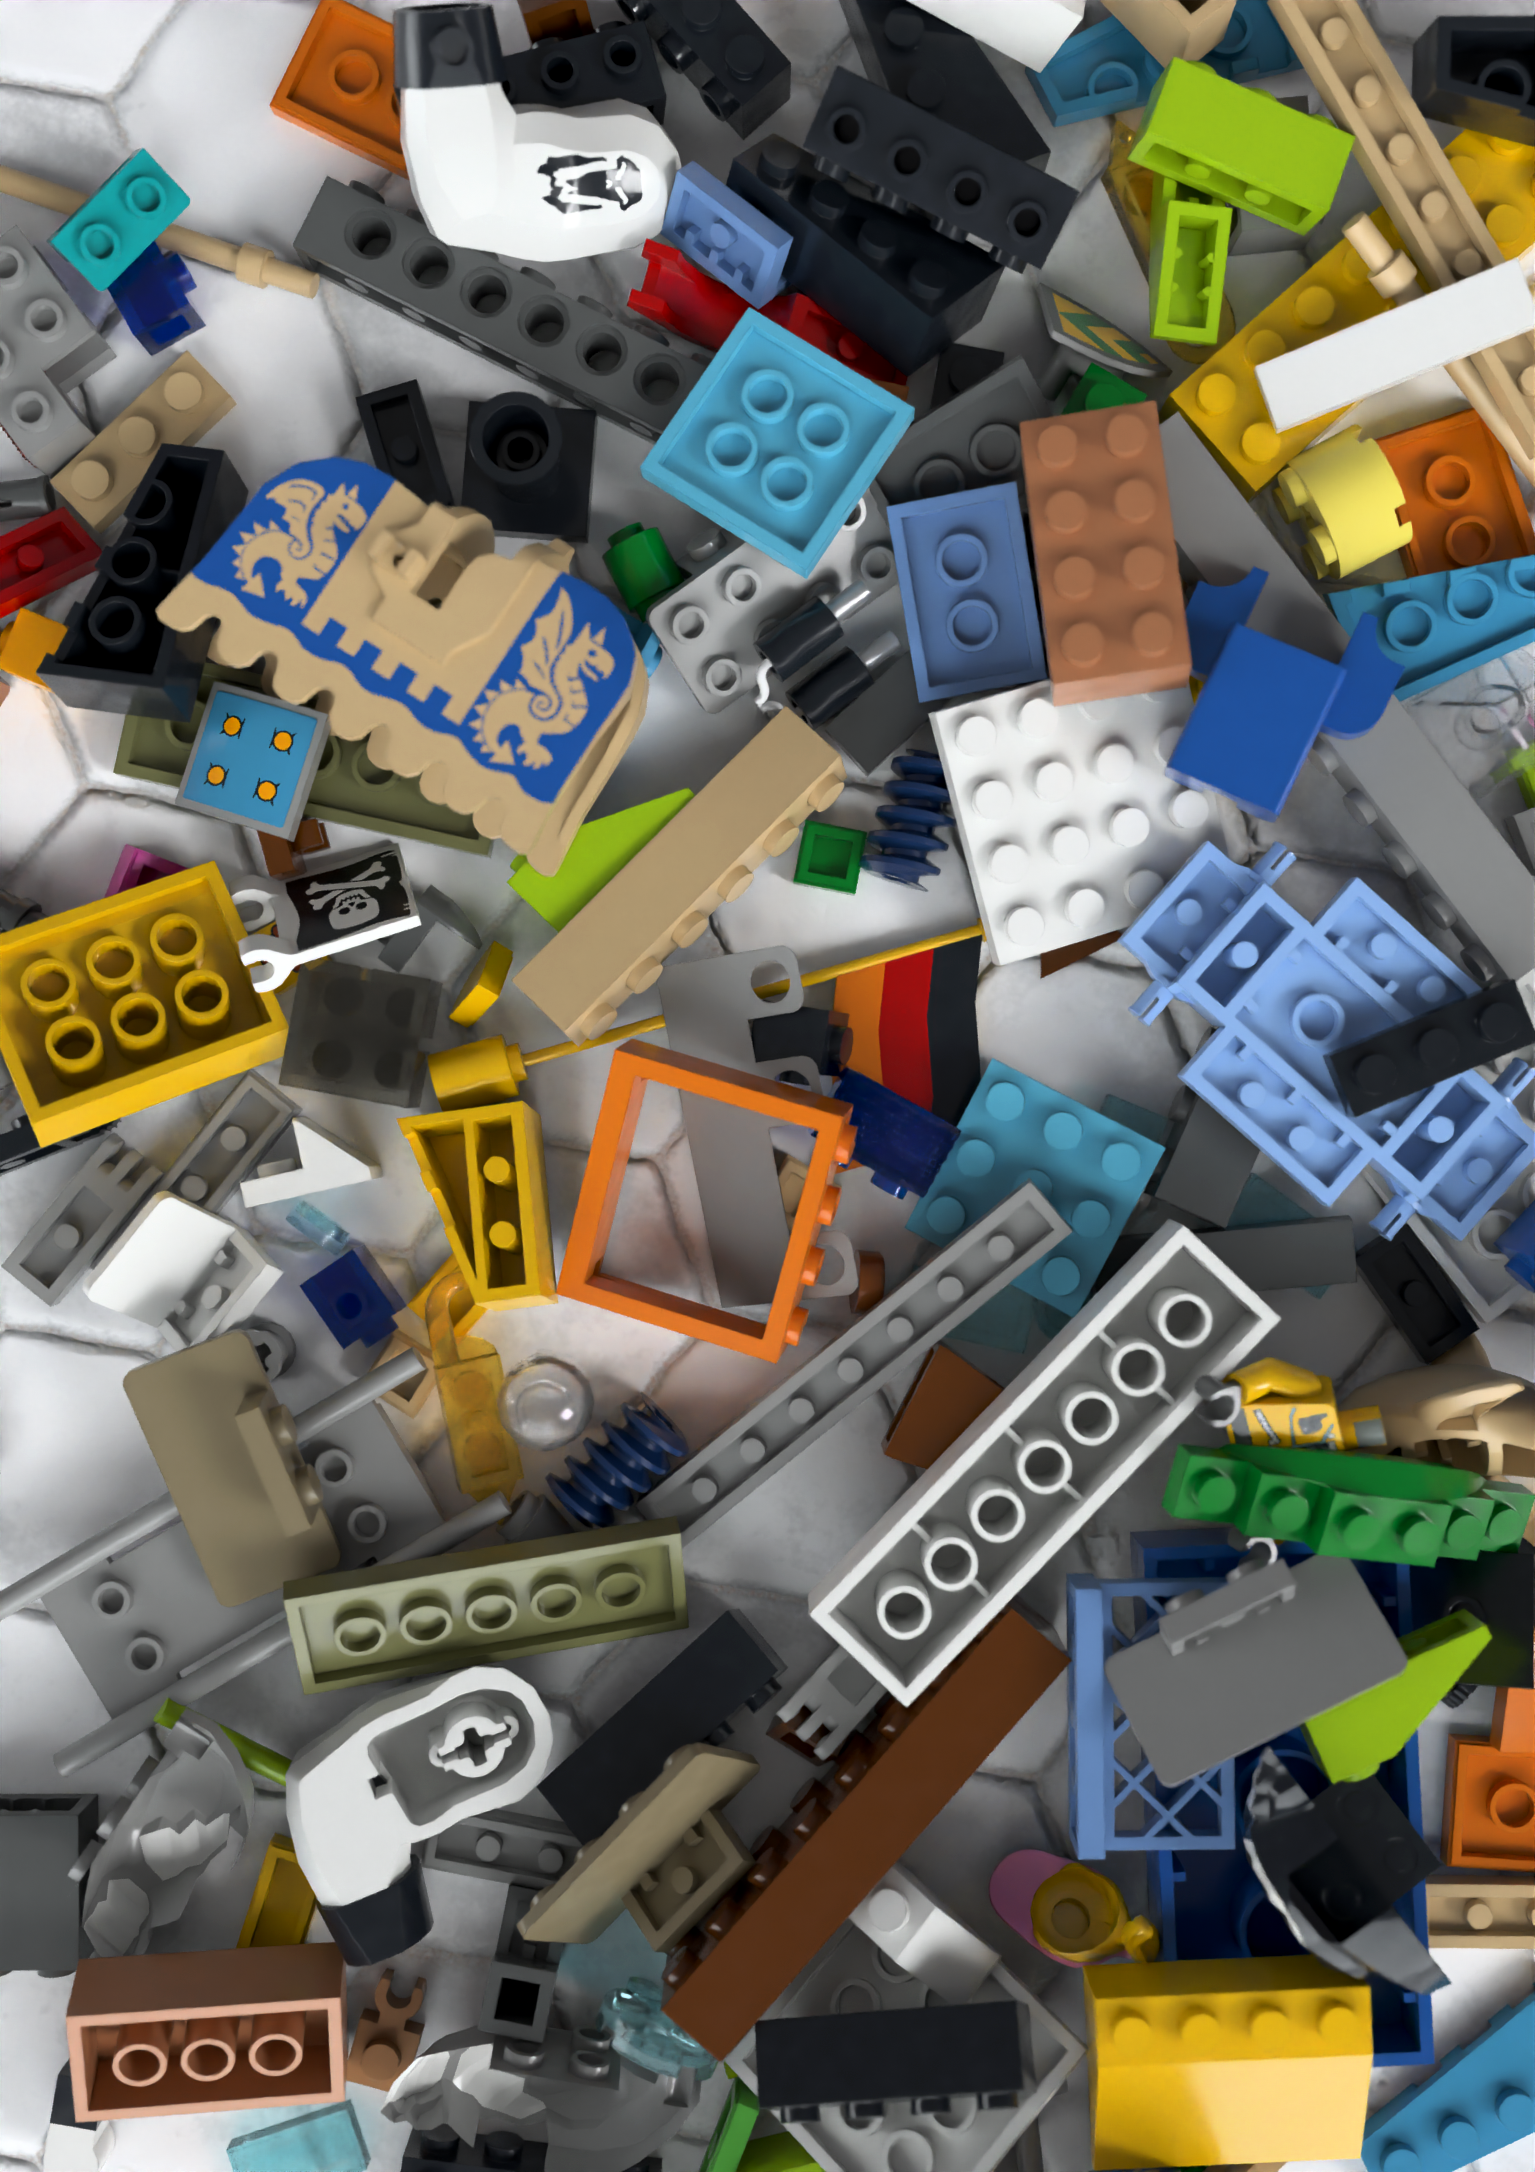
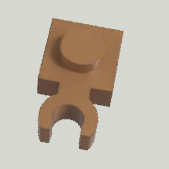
[347,1968,427,2092]

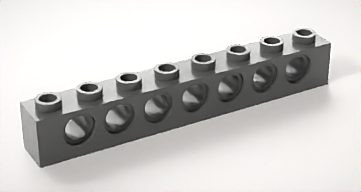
[292,176,713,445]

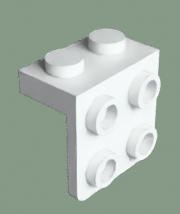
[83,1191,284,1352]

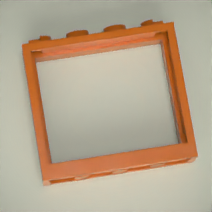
[555,1038,858,1364]

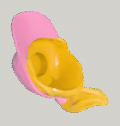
[989,1849,1160,1968]

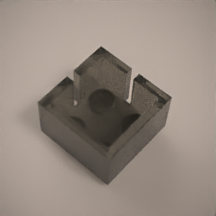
[278,958,443,1108]

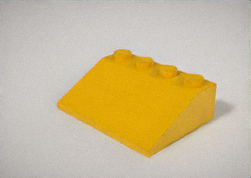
[0,860,290,1148]
[1083,1955,1373,2170]

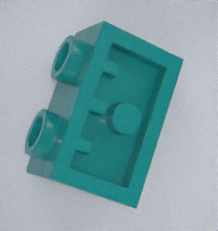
[46,147,190,291]

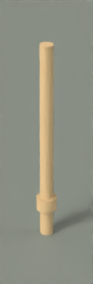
[0,164,320,299]
[1342,211,1535,489]

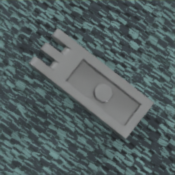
[1,1133,164,1307]
[776,1643,888,1761]

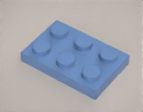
[886,481,1048,703]

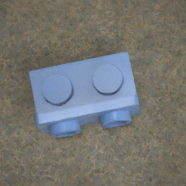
[660,161,793,309]

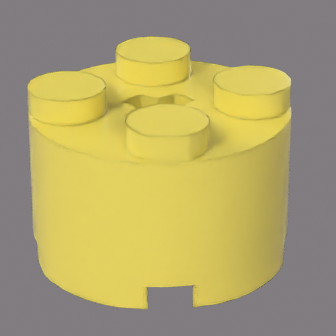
[1272,424,1413,580]

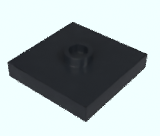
[1409,1551,1535,1690]

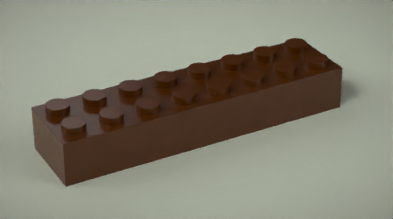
[661,1594,1072,2063]

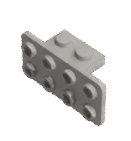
[646,488,899,714]
[1104,1555,1407,1787]

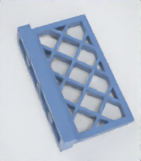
[1066,1573,1235,1859]

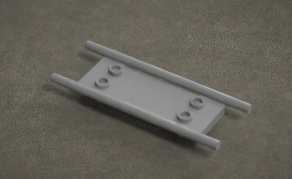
[0,1346,512,1777]

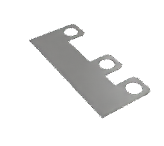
[657,945,858,1308]

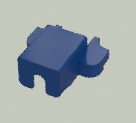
[1165,566,1405,823]

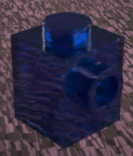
[107,240,206,356]
[300,1244,407,1350]

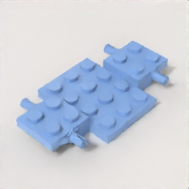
[1117,841,1535,1241]

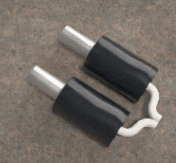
[753,579,902,730]

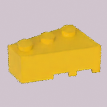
[396,1101,558,1312]

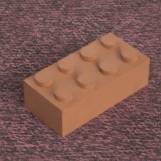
[1019,400,1192,707]
[65,1942,349,2123]

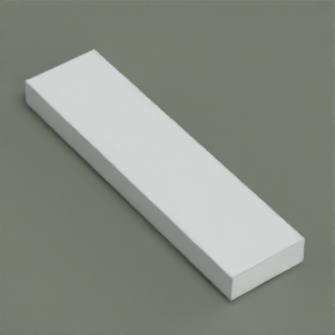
[1254,257,1535,434]

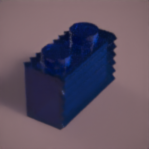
[808,1064,961,1200]

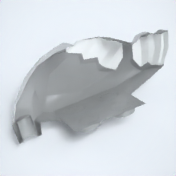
[67,1708,255,1957]
[380,2024,703,2172]

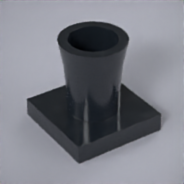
[461,391,598,543]

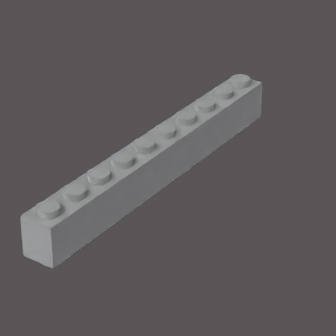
[1159,411,1535,984]

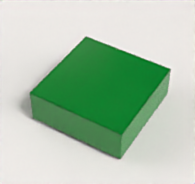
[793,820,868,896]

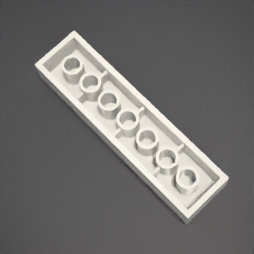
[808,1219,1281,1707]

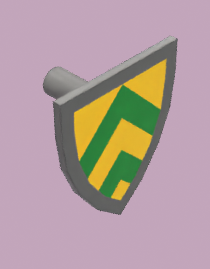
[1036,282,1173,401]

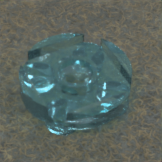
[594,1976,719,2081]

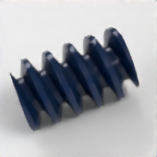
[859,749,956,892]
[545,1392,689,1529]

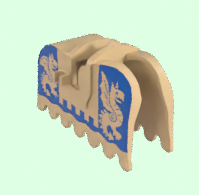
[156,456,649,877]

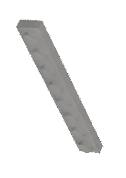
[635,1178,1073,1549]

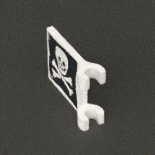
[228,843,422,992]

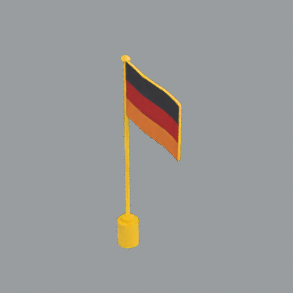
[427,917,987,1174]

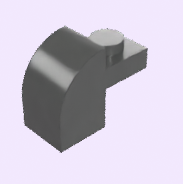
[478,1884,563,2043]

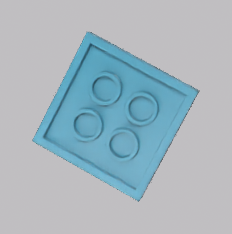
[640,307,915,579]
[905,1058,1166,1318]

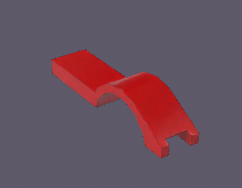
[627,238,908,386]
[0,506,102,619]

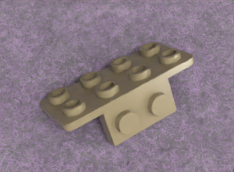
[123,1329,342,1607]
[517,1743,761,1953]

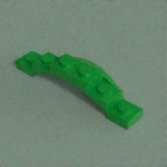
[1161,1443,1535,1567]

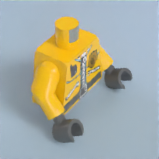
[1195,1357,1387,1566]

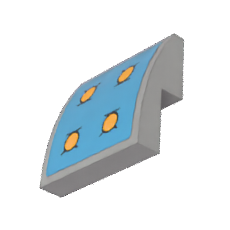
[174,681,331,842]

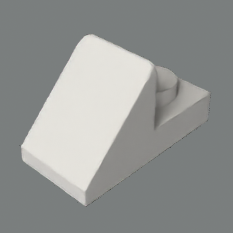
[240,1117,383,1208]

